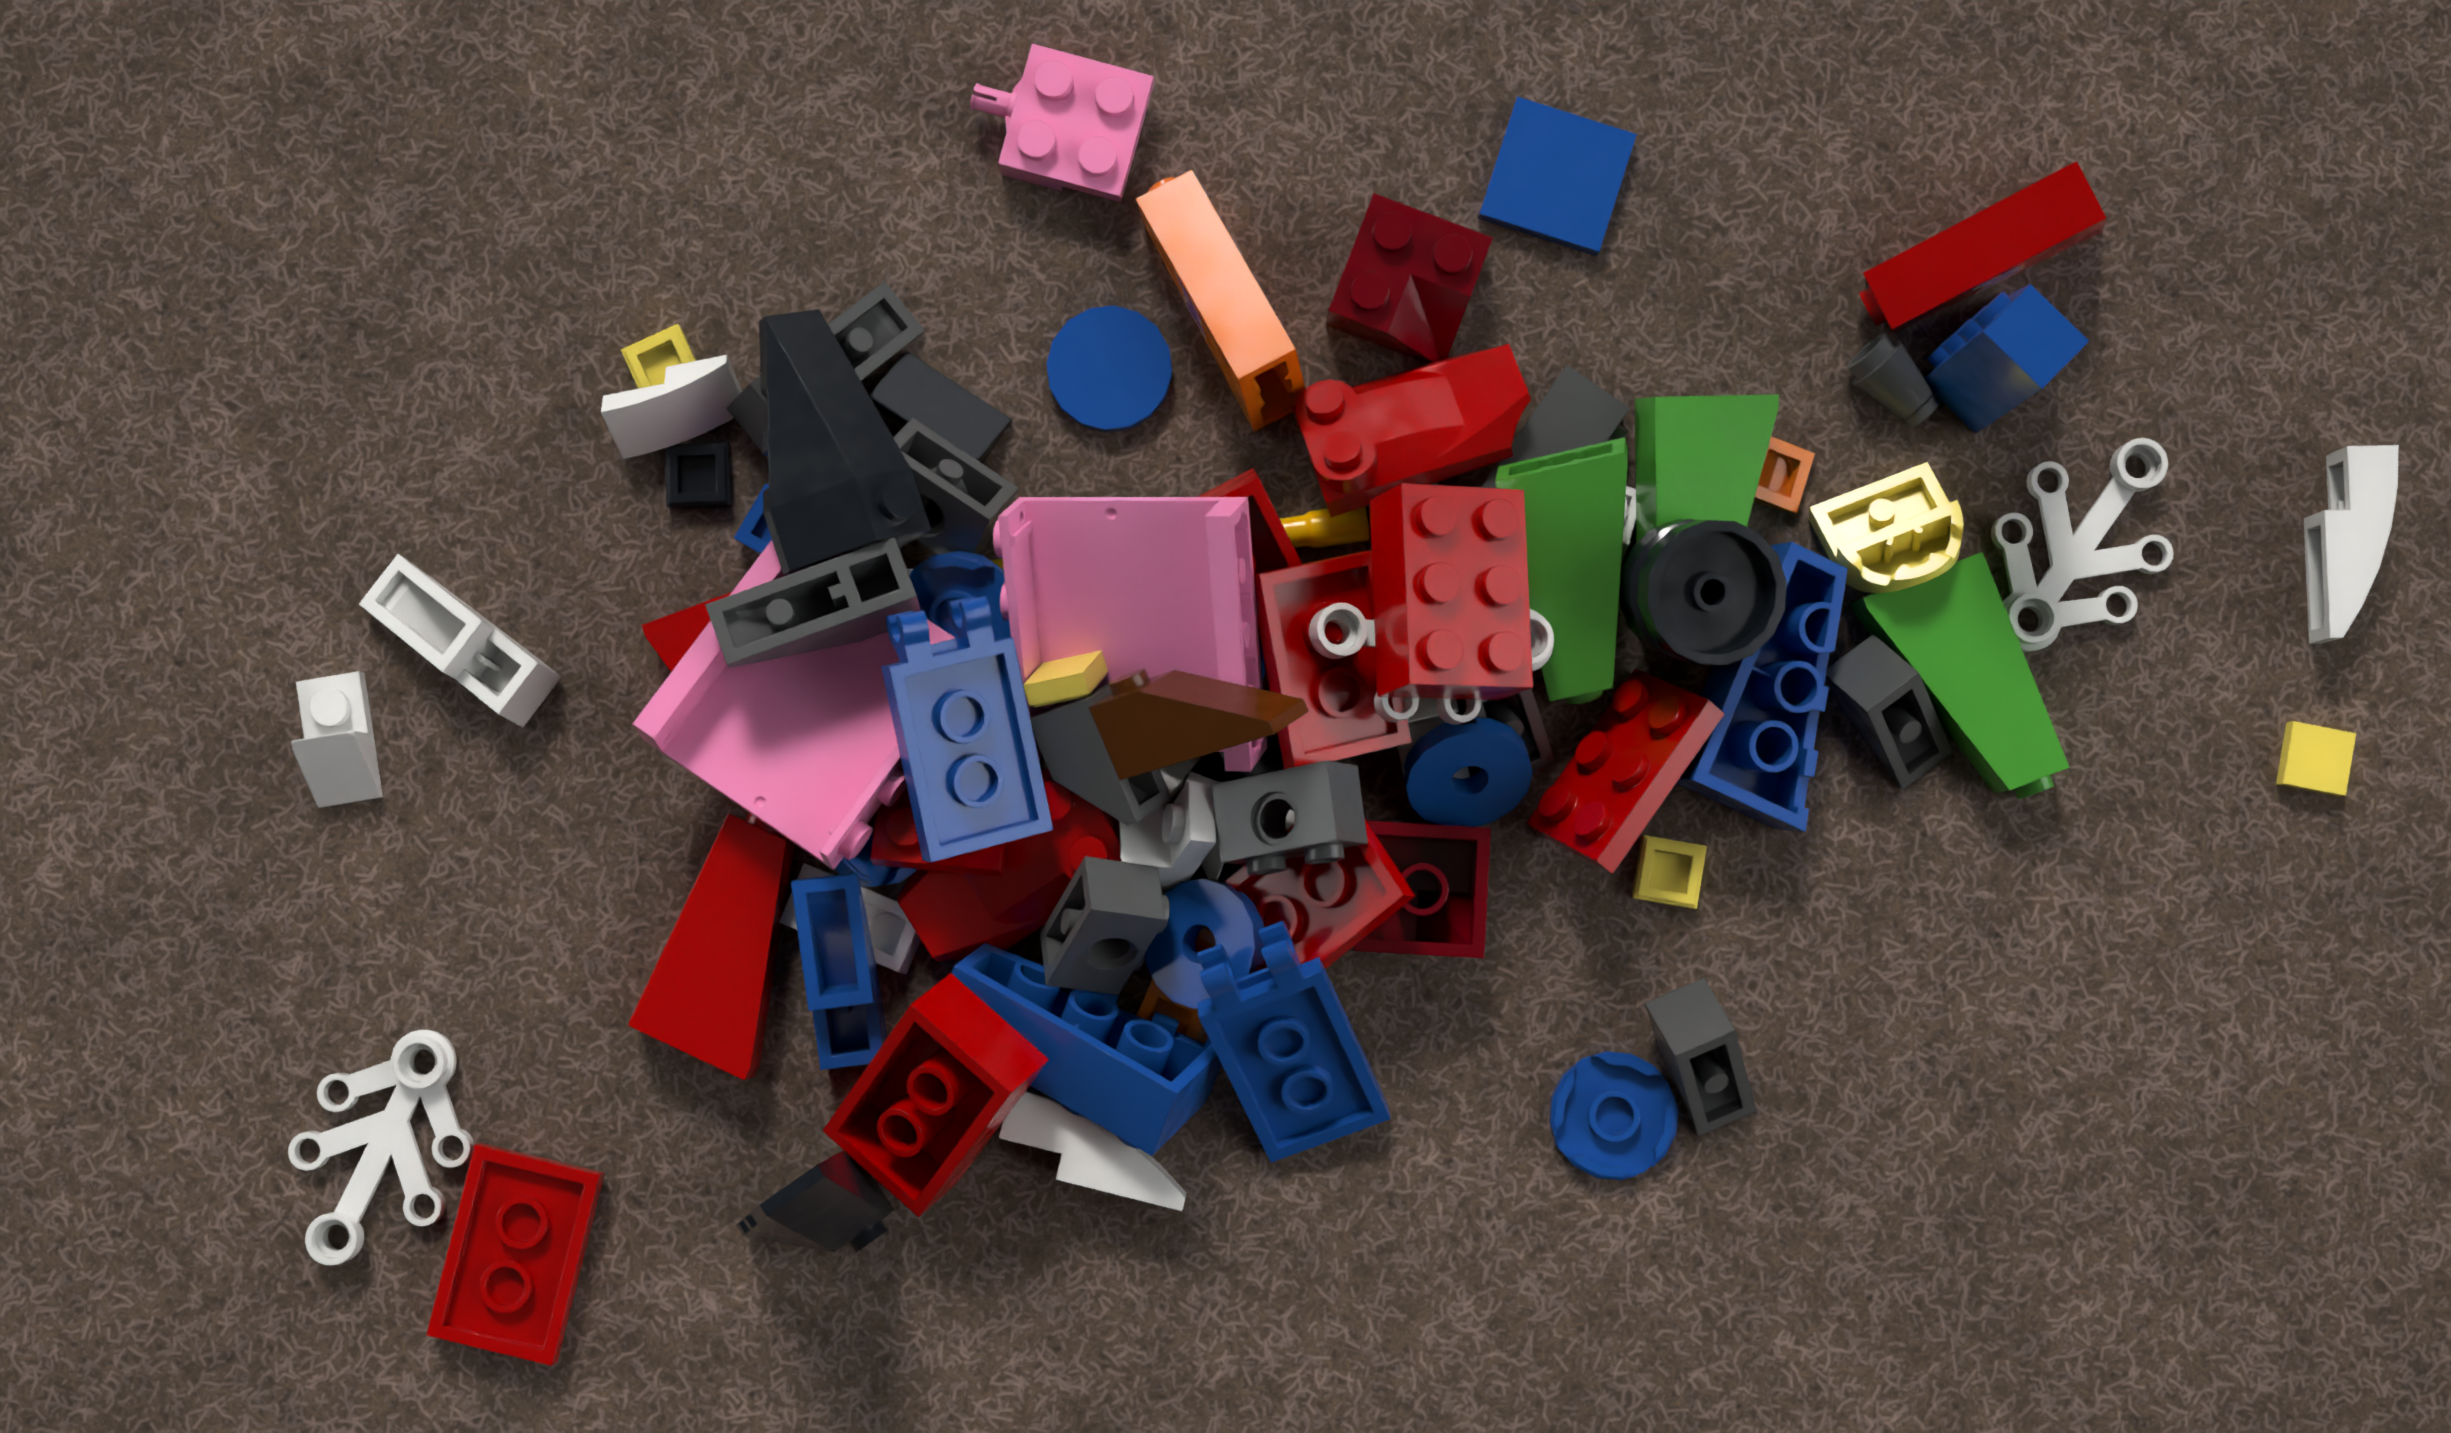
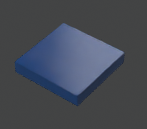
[1478,96,1637,256]

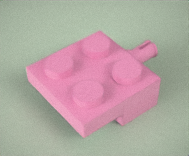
[970,44,1154,202]

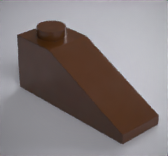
[1089,668,1309,780]

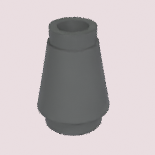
[1847,333,1940,428]

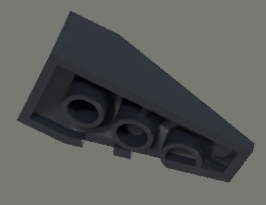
[759,309,931,575]
[736,1150,895,1252]

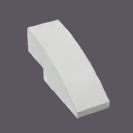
[2304,445,2399,644]
[359,554,561,727]
[999,1088,1186,1211]

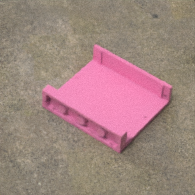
[993,497,1267,772]
[632,540,955,870]

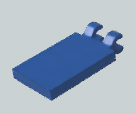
[881,596,1053,862]
[1197,921,1391,1163]

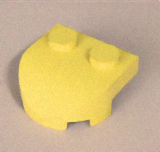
[1809,462,1964,593]

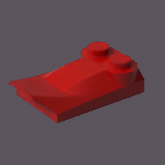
[1292,344,1531,518]
[897,769,1121,962]

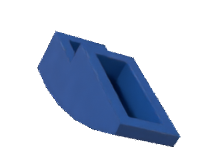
[791,873,887,1070]

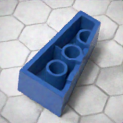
[1924,284,2089,434]
[1676,542,1848,832]
[952,943,1222,1156]

